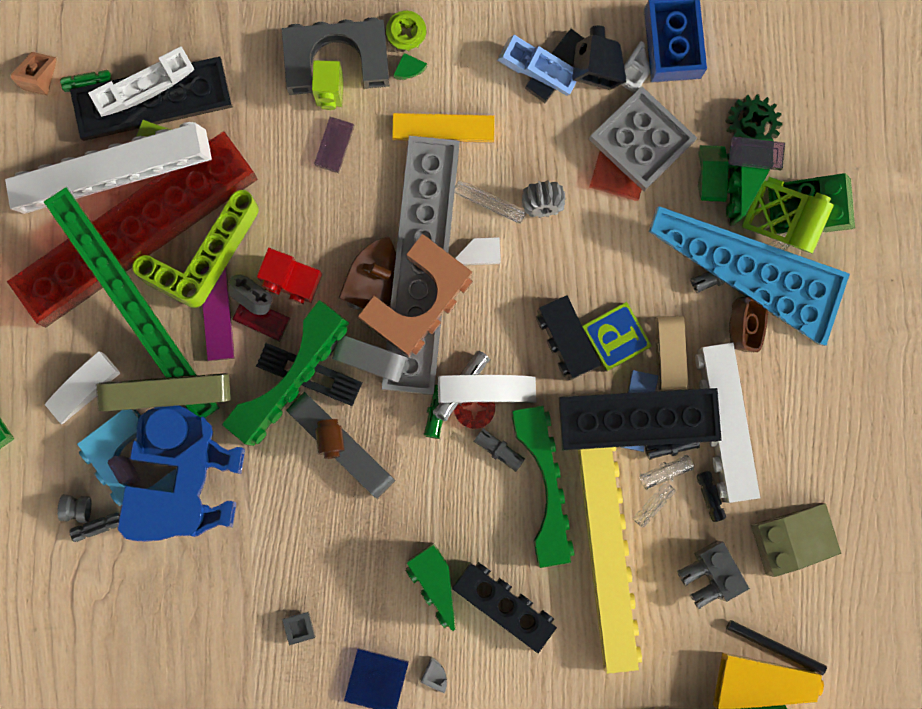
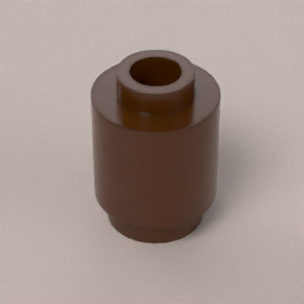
[315,419,345,459]

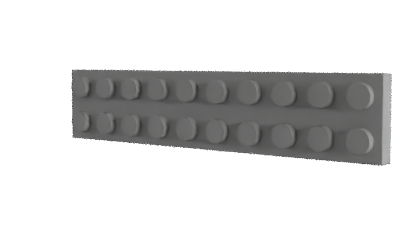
[382,136,460,395]

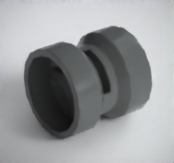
[58,495,92,523]

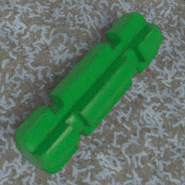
[60,70,112,92]

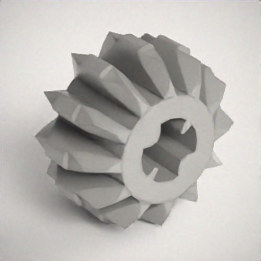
[522,180,566,218]

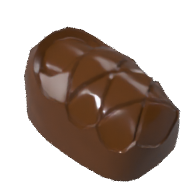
[729,296,768,353]

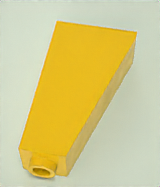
[712,652,824,709]

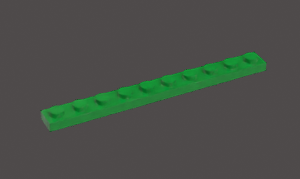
[43,187,220,418]

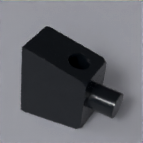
[572,25,626,90]

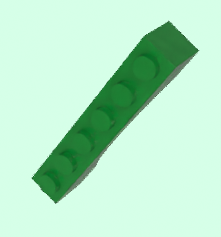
[222,300,349,446]
[511,406,574,568]

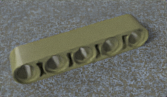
[96,373,231,411]

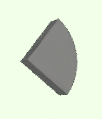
[420,657,447,694]

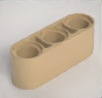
[655,316,688,391]

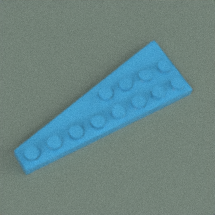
[648,206,850,346]

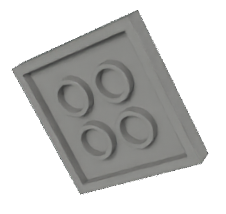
[589,87,697,191]

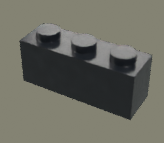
[536,295,601,381]

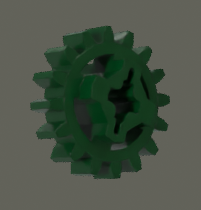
[725,94,783,142]

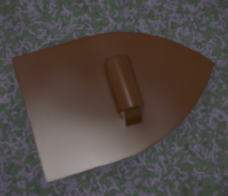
[339,236,396,309]

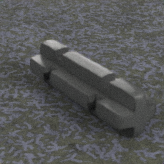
[70,513,120,542]

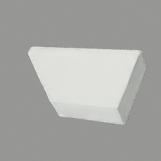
[621,41,650,93]

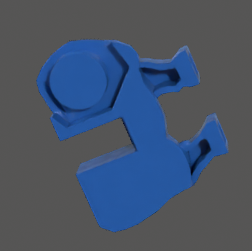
[118,405,245,542]

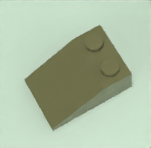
[751,503,842,577]

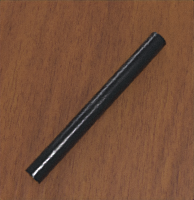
[726,620,827,675]

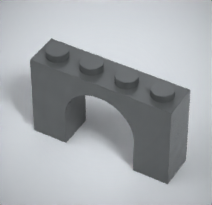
[282,17,390,95]

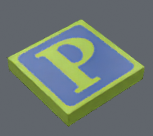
[582,302,652,372]

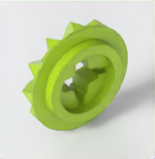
[386,11,426,52]

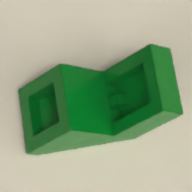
[698,145,728,202]

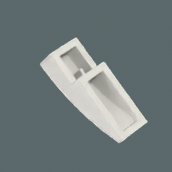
[44,351,120,424]

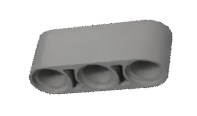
[332,335,407,382]

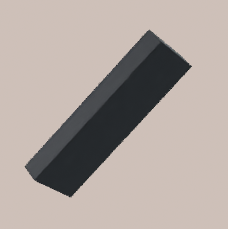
[525,28,585,103]

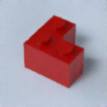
[257,247,322,304]

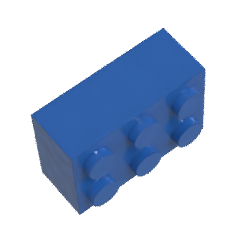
[644,0,707,82]

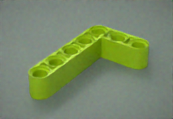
[133,190,259,308]

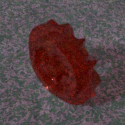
[454,402,496,429]

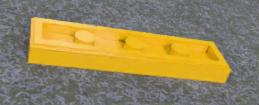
[393,113,495,143]

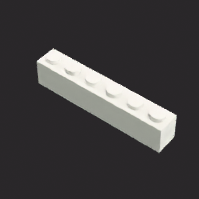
[695,343,760,503]

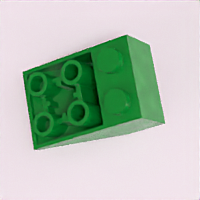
[726,138,773,226]
[768,173,855,235]
[405,543,455,632]

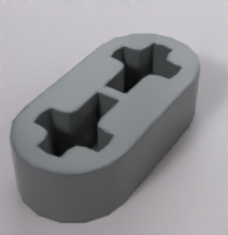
[227,275,272,315]

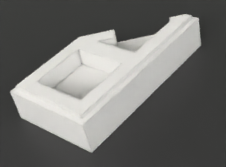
[455,237,501,266]

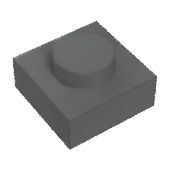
[282,611,316,645]

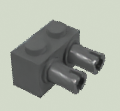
[677,541,750,609]

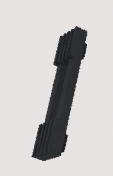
[256,343,363,406]

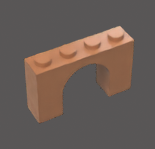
[358,234,473,357]

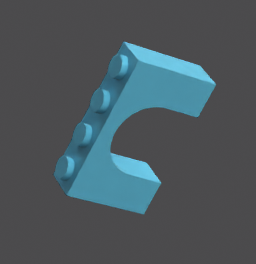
[77,409,177,506]

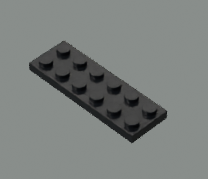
[70,56,233,141]
[559,388,722,451]

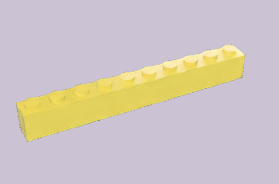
[578,447,642,674]

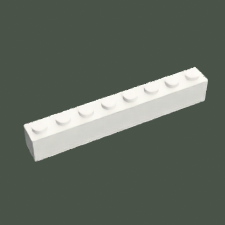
[5,122,212,214]

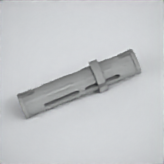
[433,351,490,421]

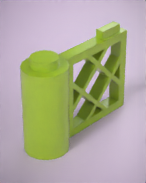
[742,177,834,254]

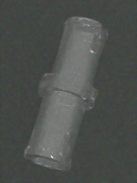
[639,455,694,490]

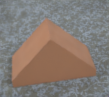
[11,52,56,96]

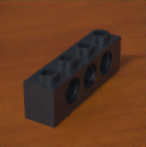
[452,562,557,654]

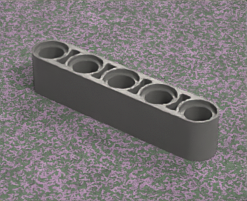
[286,392,396,499]

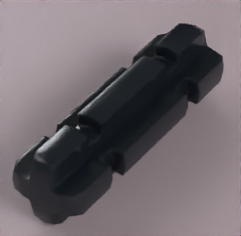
[697,471,726,522]

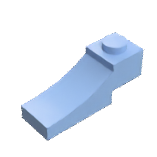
[497,35,577,96]

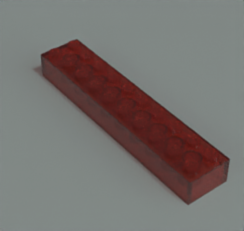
[7,131,258,328]

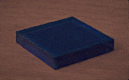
[344,648,409,709]

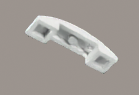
[88,46,194,117]
[438,375,536,403]

